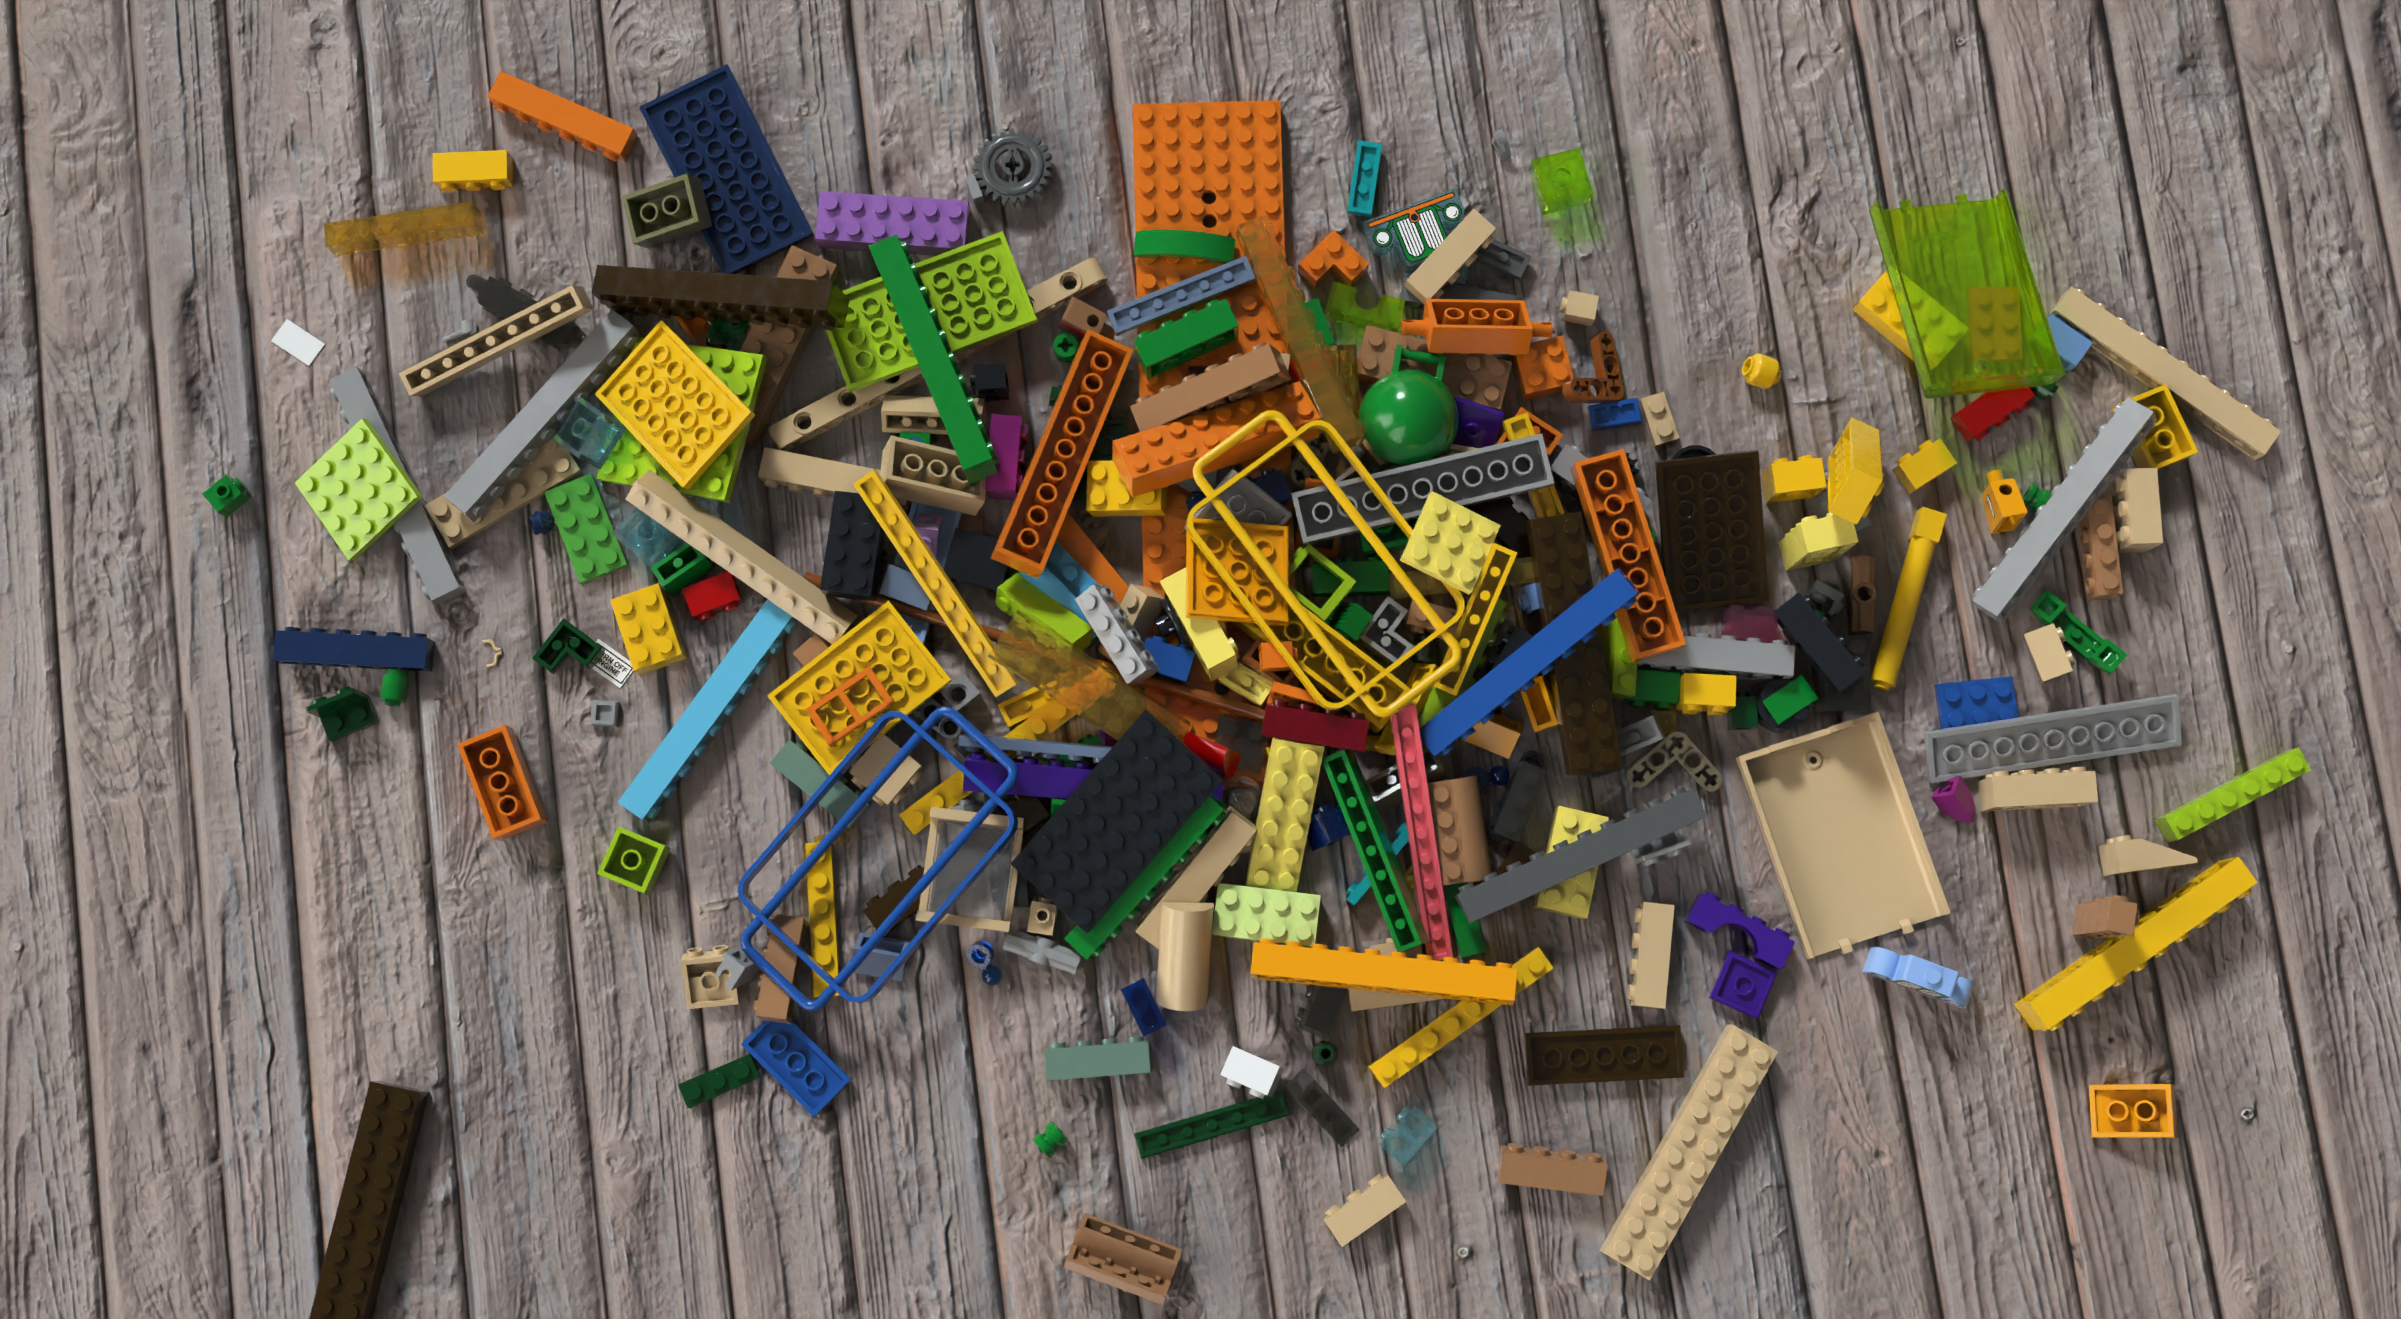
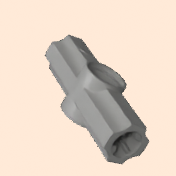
[1003,928,1082,975]

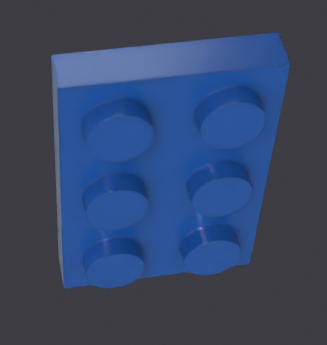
[1934,676,2019,729]

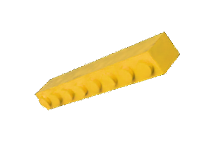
[1367,947,1553,1088]

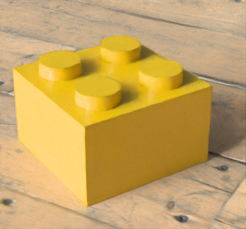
[1761,455,1827,504]
[1675,673,1736,717]

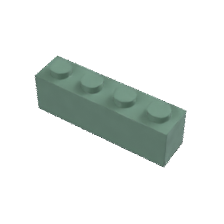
[770,739,871,829]
[1044,1036,1151,1081]

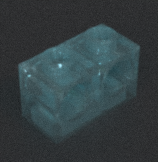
[1379,1105,1438,1167]

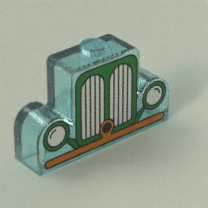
[1362,188,1464,274]

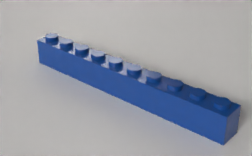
[1419,569,1640,757]

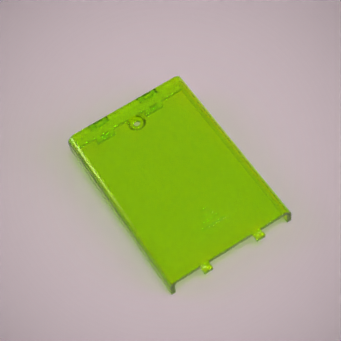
[1869,190,2065,399]

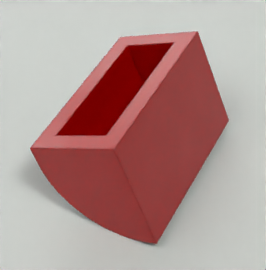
[1184,732,1242,779]

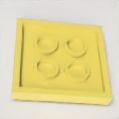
[1400,491,1501,595]

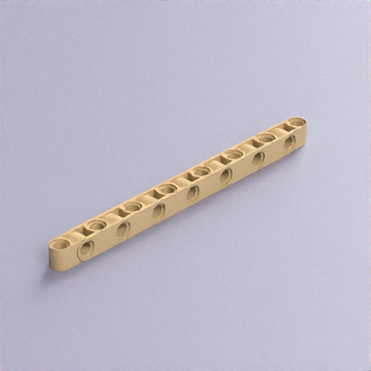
[768,257,1108,451]

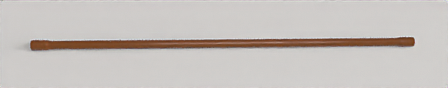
[803,572,1361,752]

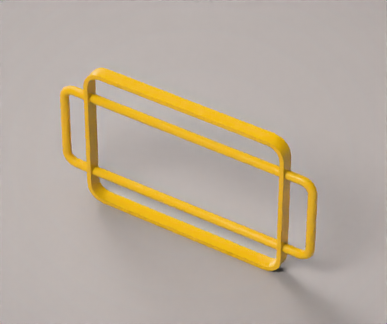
[1186,410,1465,718]

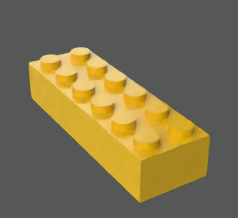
[1827,417,1884,525]

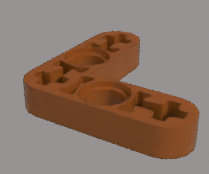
[1562,330,1624,403]

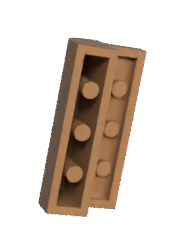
[1427,775,1493,886]
[1064,1213,1182,1305]

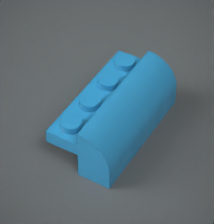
[1019,541,1099,649]

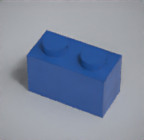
[1144,636,1196,685]

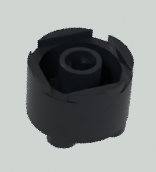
[1755,678,1809,733]

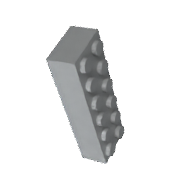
[1637,632,1795,682]

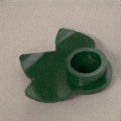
[706,319,750,351]

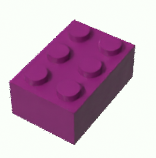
[985,414,1029,501]

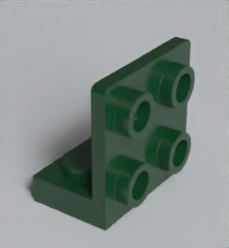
[305,687,379,742]

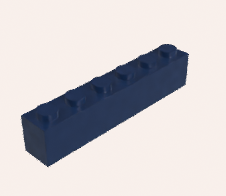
[273,627,435,672]

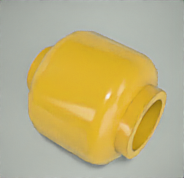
[1742,353,1781,389]

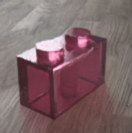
[1721,605,1778,643]

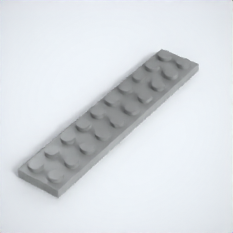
[1924,694,2182,783]

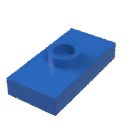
[1587,398,1642,431]

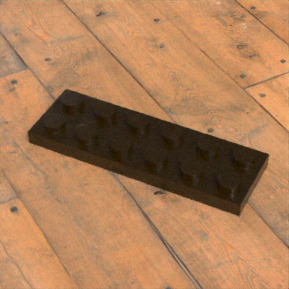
[1524,1025,1684,1086]

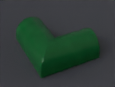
[532,618,605,674]

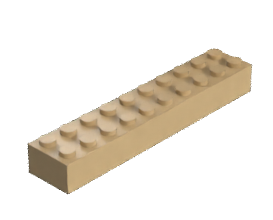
[1599,1024,1778,1281]

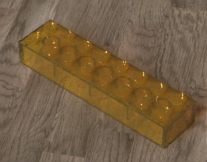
[988,610,1191,741]

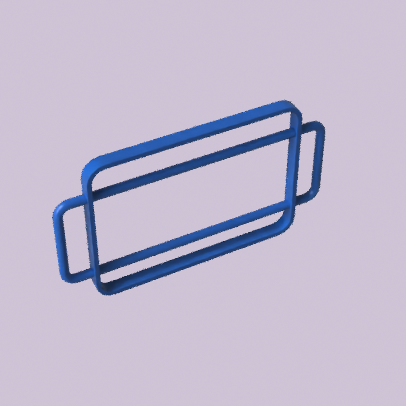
[738,707,1019,1011]

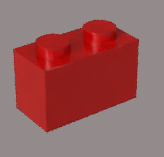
[682,571,744,622]

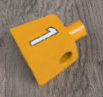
[1982,470,2027,534]

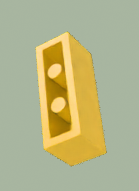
[433,150,513,192]

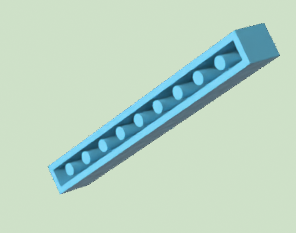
[618,599,798,822]

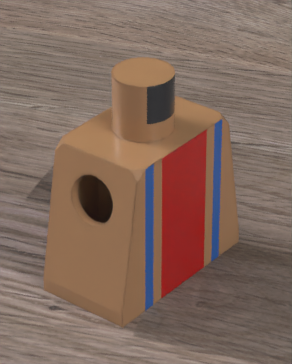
[1058,296,1115,340]

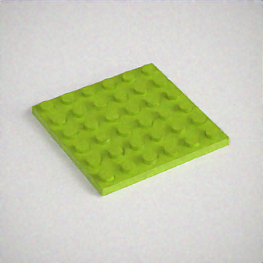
[596,337,768,503]

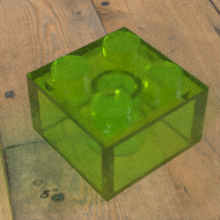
[1528,148,1593,215]

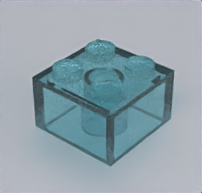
[553,397,626,470]
[612,507,683,568]

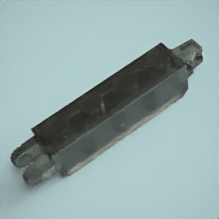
[466,274,588,352]

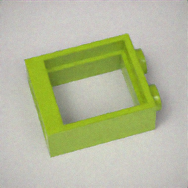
[1289,543,1356,622]

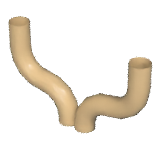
[482,639,503,668]

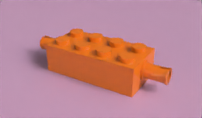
[1401,299,1553,355]

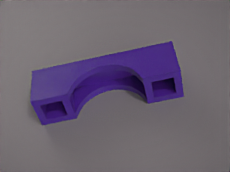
[1684,892,1795,970]

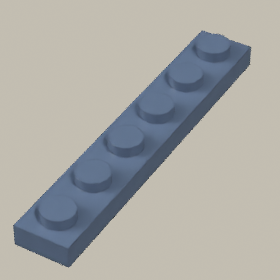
[1107,256,1256,336]
[958,734,1112,762]

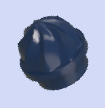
[529,511,555,535]

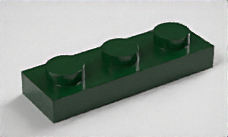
[678,1054,761,1109]

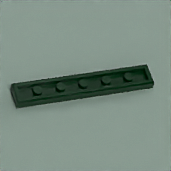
[1134,1090,1291,1159]

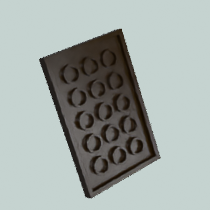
[1655,450,1769,612]

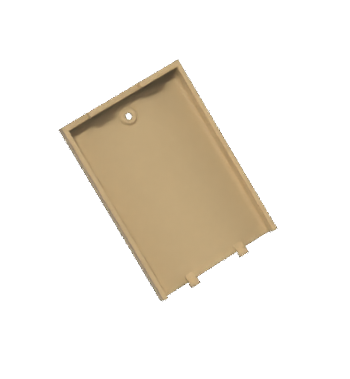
[1736,712,1951,959]

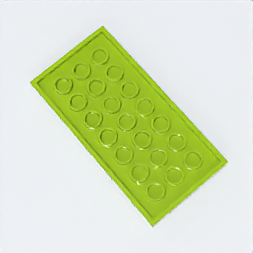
[826,231,1038,393]

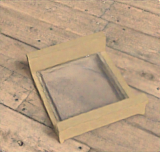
[916,807,1024,932]

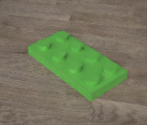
[544,473,629,585]

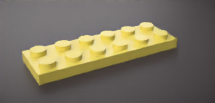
[1245,737,1325,892]

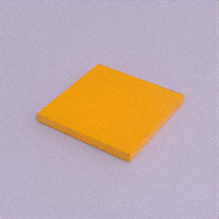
[1186,518,1289,626]

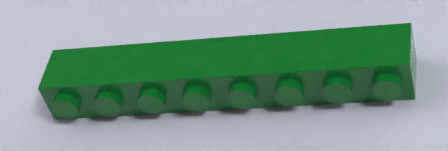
[1322,749,1429,952]
[1064,793,1228,960]

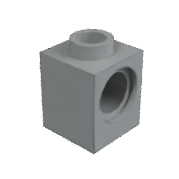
[940,673,982,713]

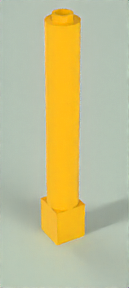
[1870,507,1947,691]

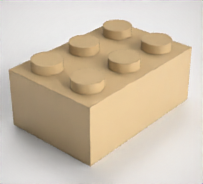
[2107,468,2163,553]

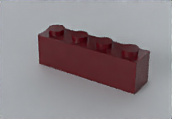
[1261,699,1370,752]

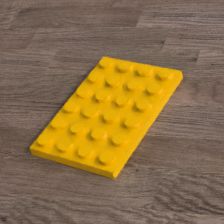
[595,320,755,490]
[767,600,952,775]

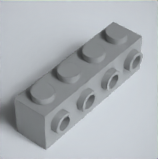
[1075,584,1160,684]

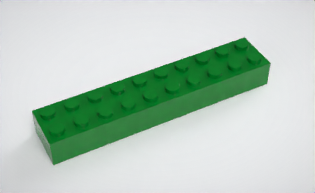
[869,234,999,484]

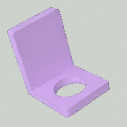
[914,513,943,559]

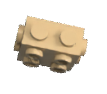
[849,735,924,807]

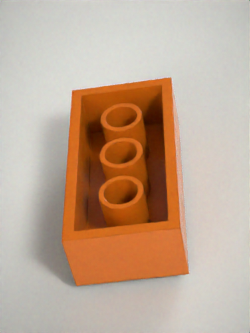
[457,725,548,841]

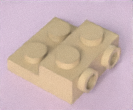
[680,945,740,1009]

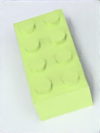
[1212,883,1321,948]

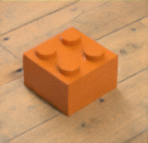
[1511,335,1574,401]

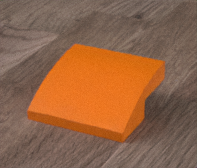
[1267,681,1323,711]

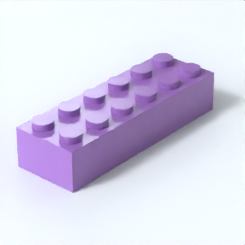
[815,191,971,256]

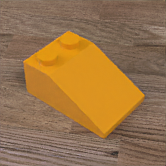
[2089,1084,2178,1138]

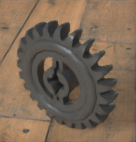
[972,128,1054,208]

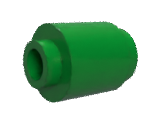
[380,669,410,707]

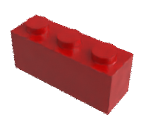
[1950,371,2035,442]

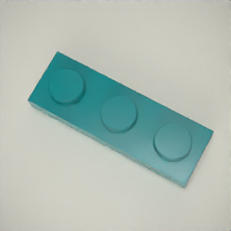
[1347,140,1382,217]

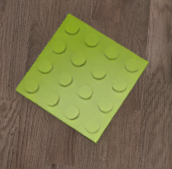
[295,418,423,561]

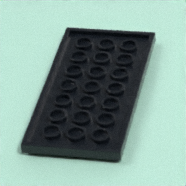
[1010,709,1224,934]

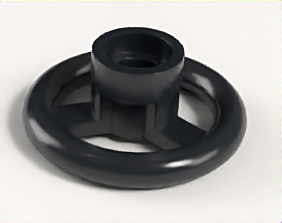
[1155,598,1188,644]

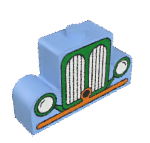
[1862,947,1975,1008]

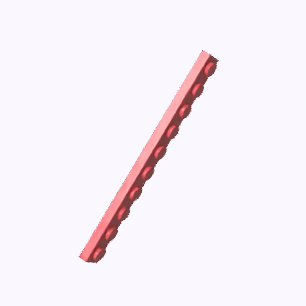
[1390,704,1453,961]

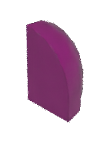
[1931,776,1975,822]

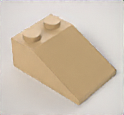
[2098,835,2198,876]

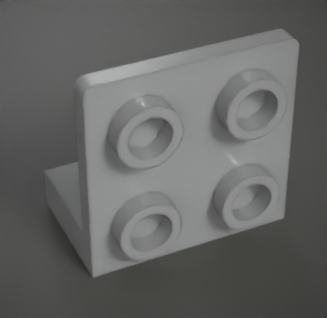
[1630,830,1692,867]

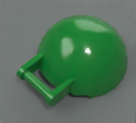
[1358,345,1459,465]

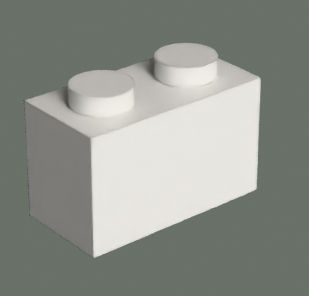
[1221,1046,1284,1099]

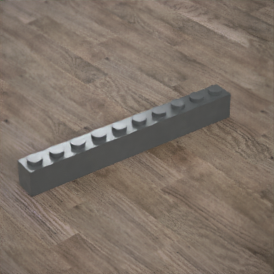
[1455,787,1707,924]

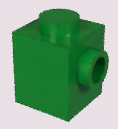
[203,475,250,517]

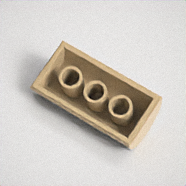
[1156,902,1214,1011]

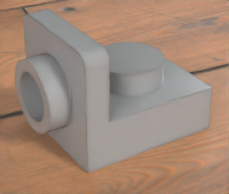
[1808,580,1844,619]
[949,791,989,812]

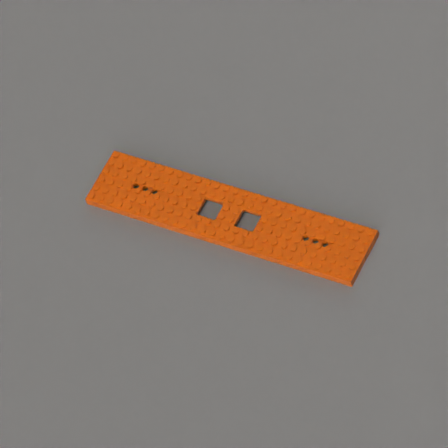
[1133,100,1298,791]

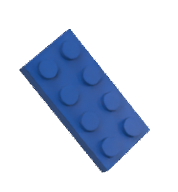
[741,1020,852,1117]

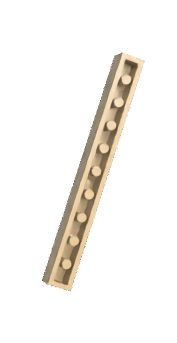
[2047,286,2281,460]
[625,470,858,644]

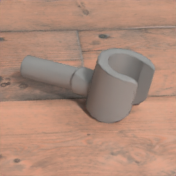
[443,319,477,343]

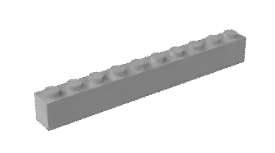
[444,310,641,522]
[329,367,466,605]
[1972,397,2157,624]

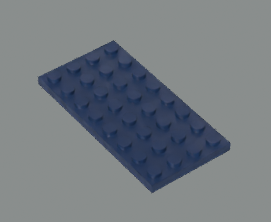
[639,64,814,274]

